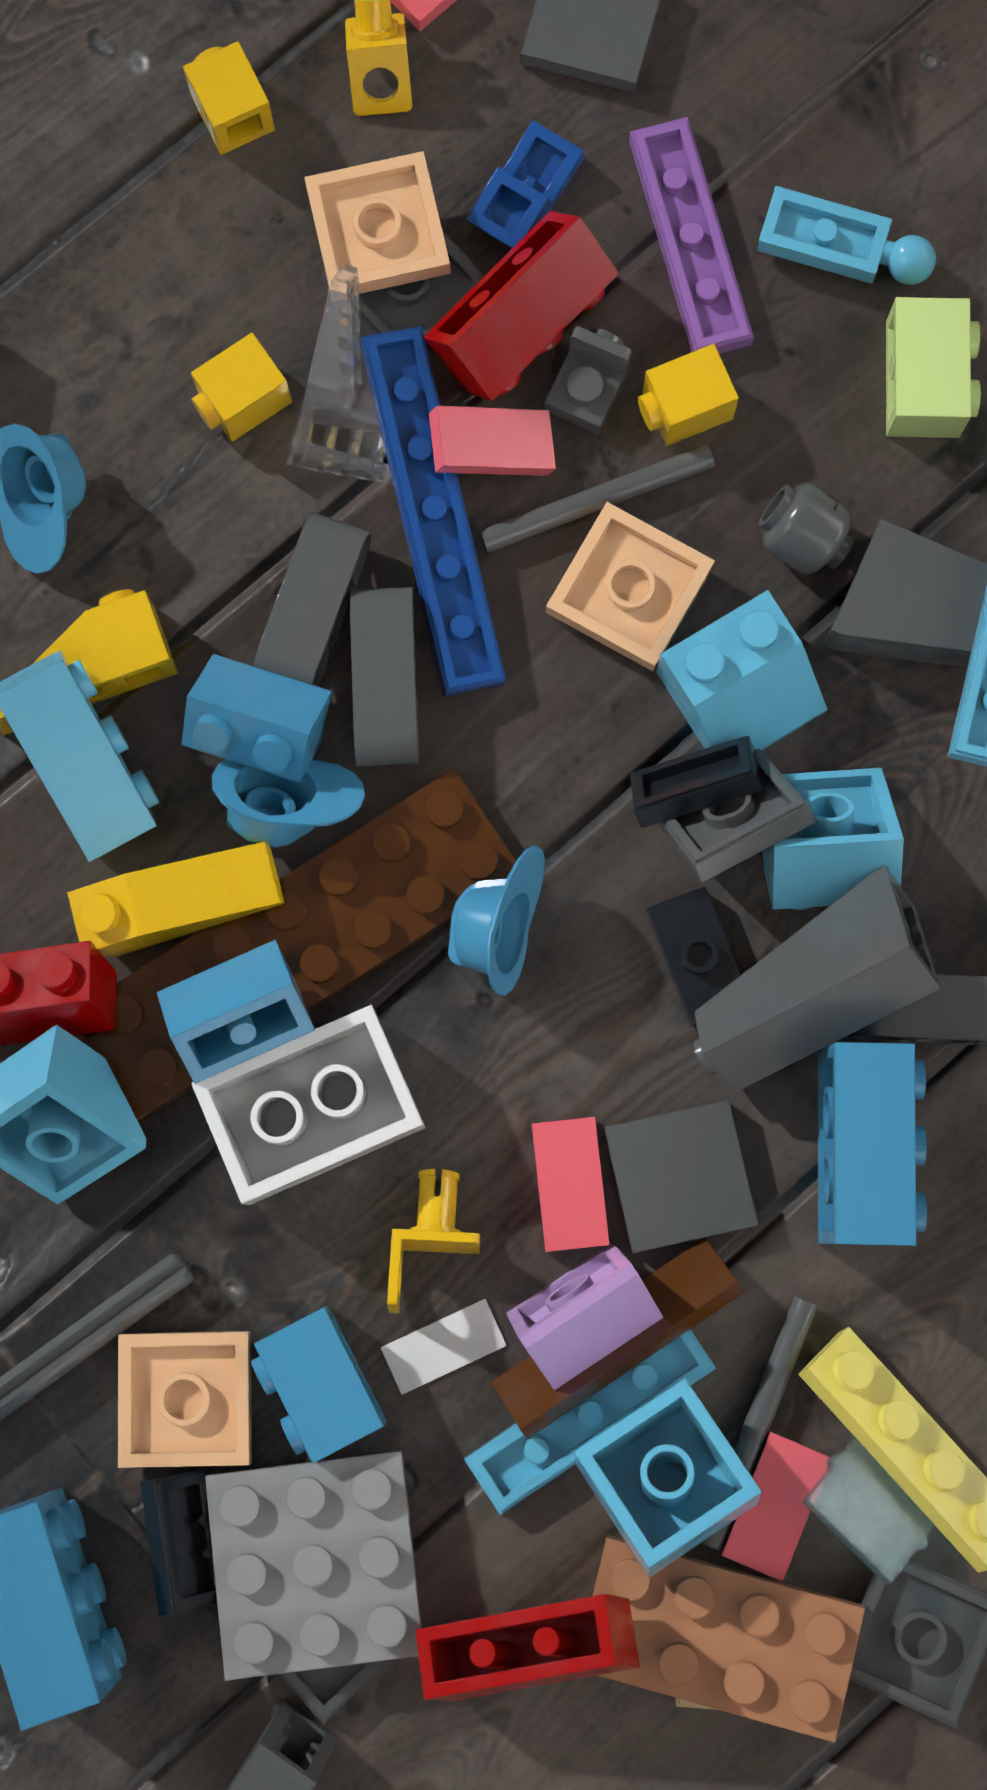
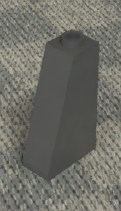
[824,519,987,668]
[693,865,940,1093]

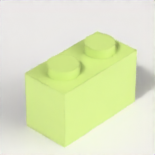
[886,297,981,438]

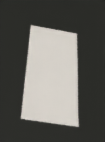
[380,1299,507,1395]

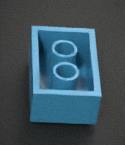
[818,1042,927,1246]
[0,1487,127,1731]

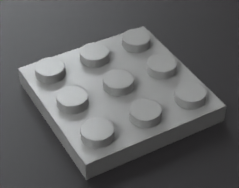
[205,1450,422,1681]

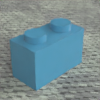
[181,654,332,783]
[157,940,315,1084]
[251,1305,387,1463]

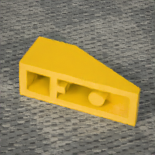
[0,589,178,735]
[67,842,285,957]

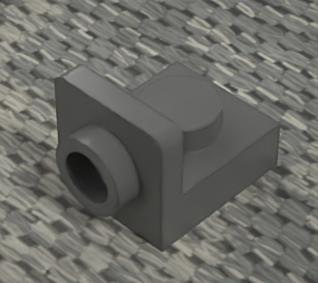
[544,326,632,435]

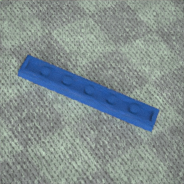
[360,326,506,697]

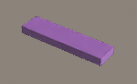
[629,117,754,354]

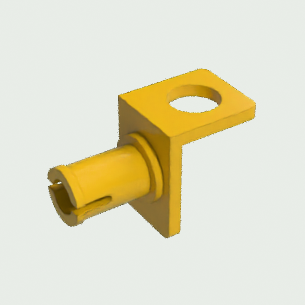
[345,0,413,116]
[387,1169,480,1313]

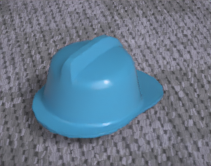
[0,423,86,574]
[212,759,365,848]
[448,845,545,996]

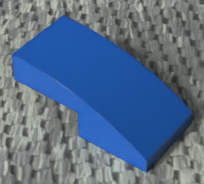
[466,120,586,249]

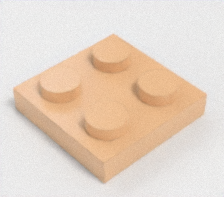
[304,151,451,300]
[546,502,715,672]
[118,1331,252,1468]

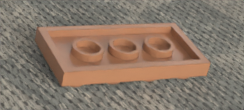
[593,1535,865,1743]

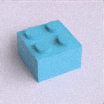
[574,1378,762,1577]

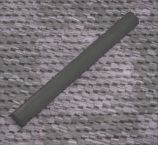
[479,444,715,554]
[701,1296,818,1551]

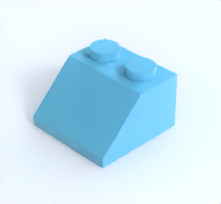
[656,590,827,751]
[763,768,904,910]
[0,1025,147,1205]

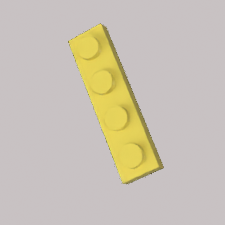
[798,1327,987,1573]

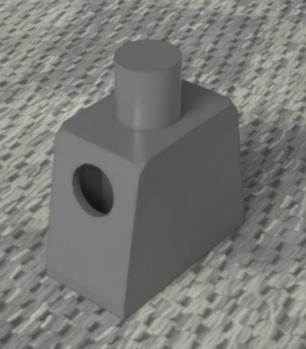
[225,1699,338,1790]

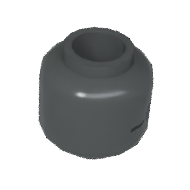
[759,482,854,575]

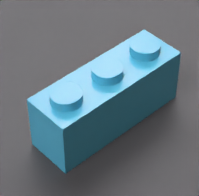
[0,649,160,862]

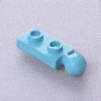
[756,186,936,285]

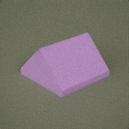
[506,1243,664,1391]

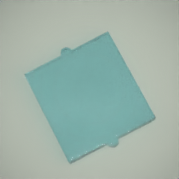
[802,1436,934,1585]

